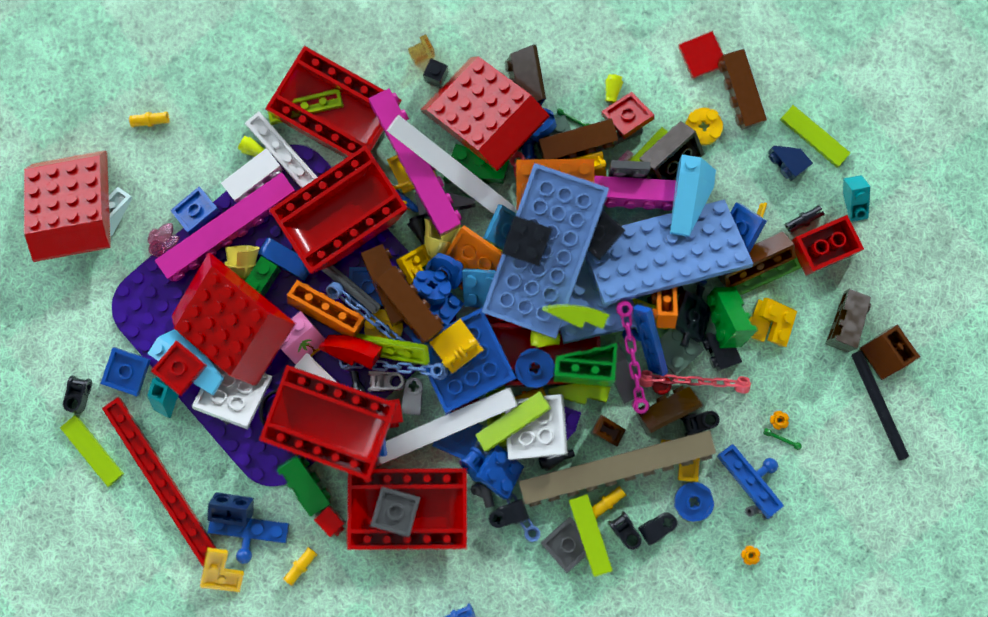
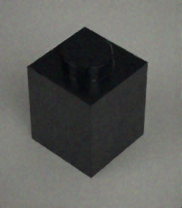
[423,58,449,89]

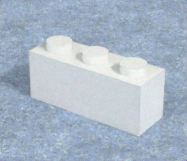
[221,148,283,203]

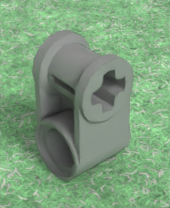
[368,371,406,392]
[401,377,423,415]

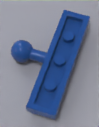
[622,304,668,376]
[717,444,784,519]
[208,518,289,564]

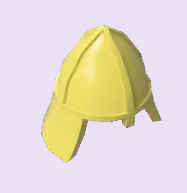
[424,218,461,258]
[225,245,260,281]

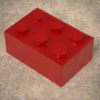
[791,215,864,276]

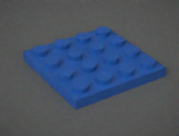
[413,308,517,414]

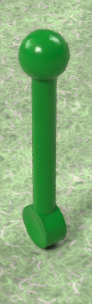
[557,108,590,127]
[763,428,802,450]

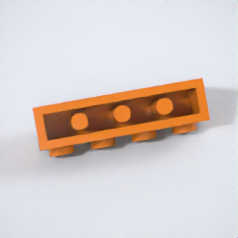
[287,280,364,337]
[651,287,678,329]

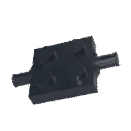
[675,285,711,348]

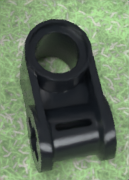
[63,375,92,414]
[680,411,720,436]
[489,499,529,528]
[608,511,641,550]
[638,512,677,546]

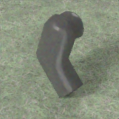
[471,483,495,508]
[745,504,773,520]

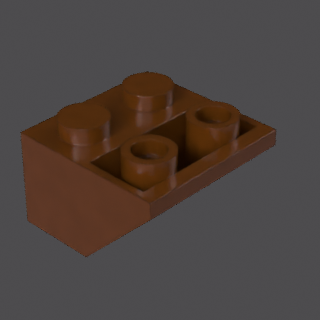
[859,324,920,380]

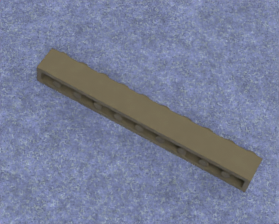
[519,430,716,507]

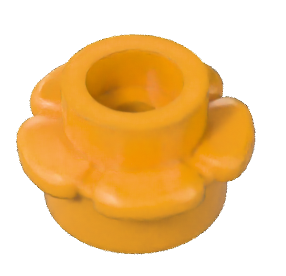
[770,411,789,430]
[741,545,761,565]

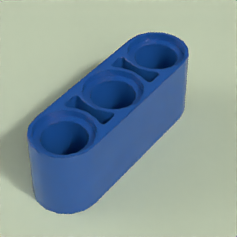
[258,237,310,281]

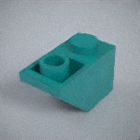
[843,175,871,222]
[147,377,178,418]

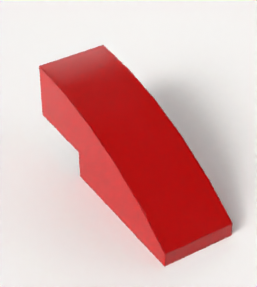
[318,335,383,369]

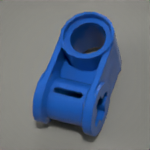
[459,447,486,483]

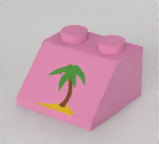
[281,311,325,364]

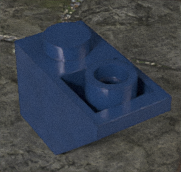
[767,145,813,181]

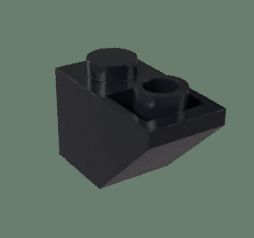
[702,332,742,372]

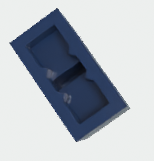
[208,492,254,527]

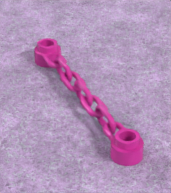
[616,301,649,414]

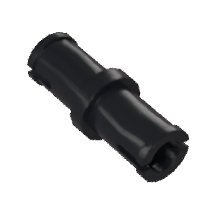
[785,205,825,234]

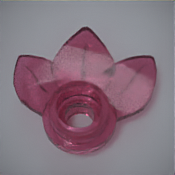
[148,223,180,257]

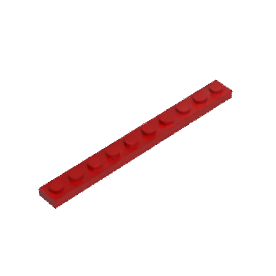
[102,397,217,567]

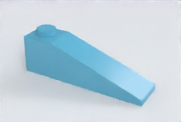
[670,155,716,237]
[147,329,224,395]

